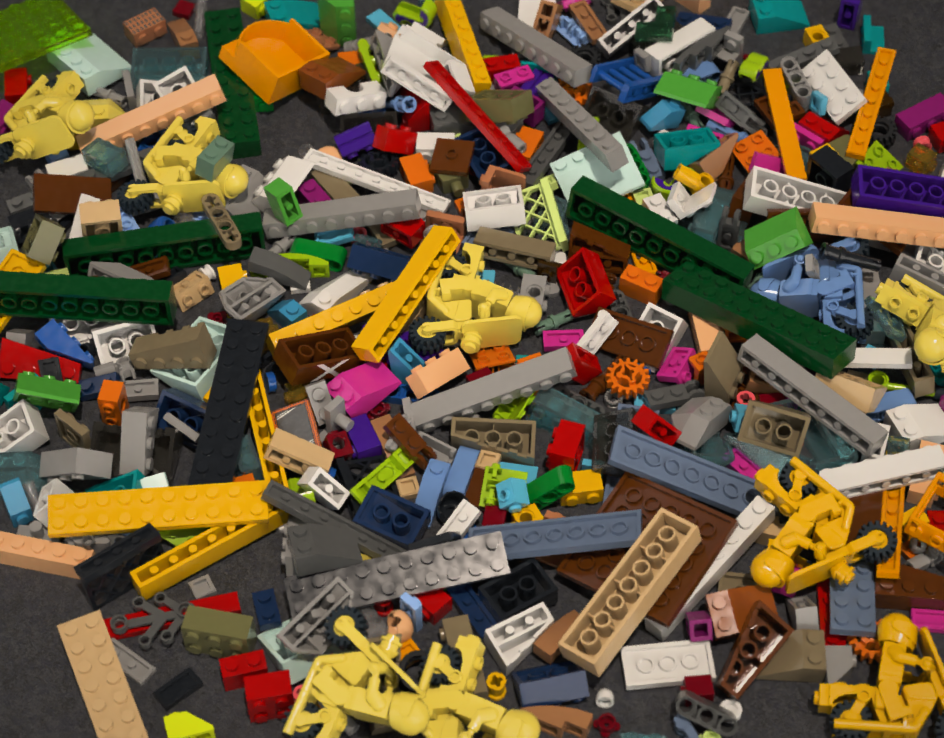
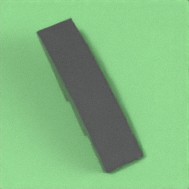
[673,26,731,75]

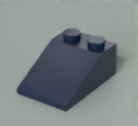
[352,485,431,551]

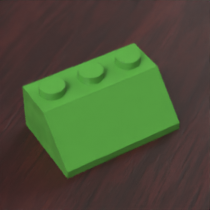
[318,0,357,47]
[653,69,722,109]
[744,206,813,270]
[12,371,81,413]

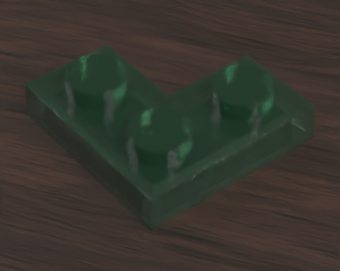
[635,6,677,42]

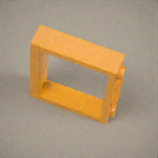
[904,471,944,552]

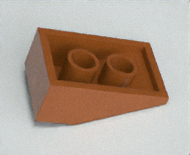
[298,57,366,100]
[704,584,778,642]

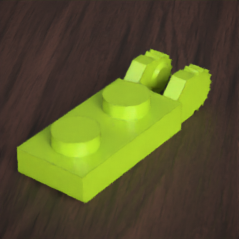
[357,39,383,83]

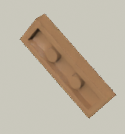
[568,0,607,45]

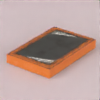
[271,398,322,447]

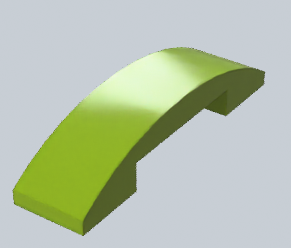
[250,253,330,278]
[349,447,415,504]

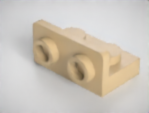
[173,270,214,312]

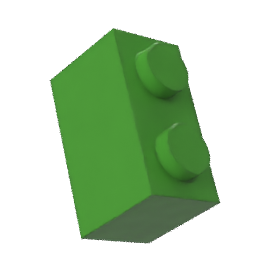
[263,177,303,227]

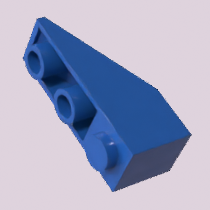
[34,319,95,370]

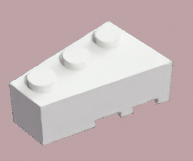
[484,602,554,677]

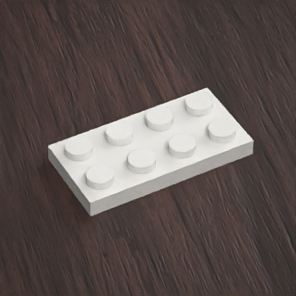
[802,49,868,126]
[620,640,716,691]

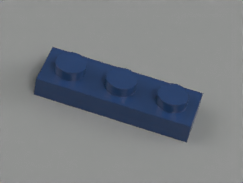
[674,11,732,31]
[447,584,498,642]

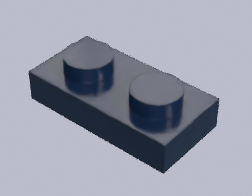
[79,372,120,402]
[252,588,282,631]

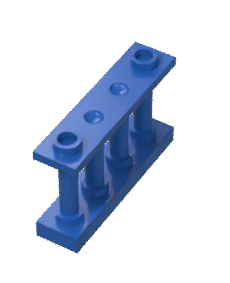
[589,57,662,103]

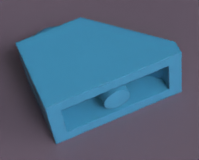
[639,99,686,131]
[267,299,308,328]
[388,337,426,385]
[0,477,34,528]

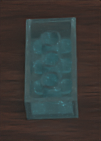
[130,47,209,91]

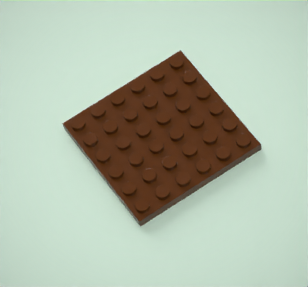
[556,471,739,628]

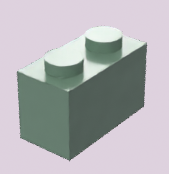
[195,135,235,182]

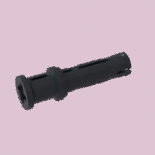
[819,242,881,272]

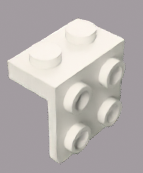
[667,181,717,220]

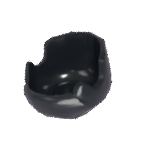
[437,491,469,524]

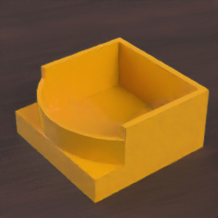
[218,18,330,105]

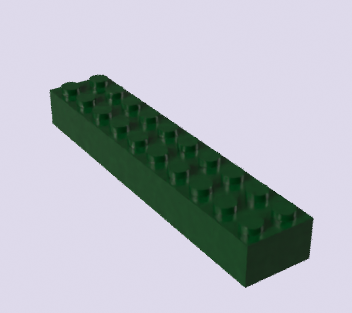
[204,7,262,159]
[565,175,755,288]
[62,212,265,276]
[662,261,857,379]
[0,270,177,326]

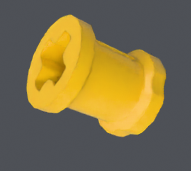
[486,672,506,701]

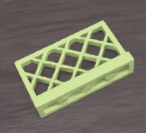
[514,177,569,252]

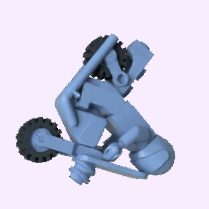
[749,236,874,344]

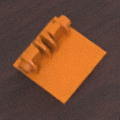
[732,130,781,173]
[468,345,516,373]

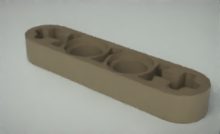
[201,193,242,250]

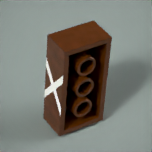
[272,327,365,386]

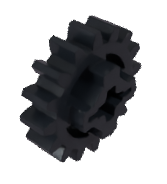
[358,149,399,177]

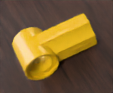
[672,163,714,194]

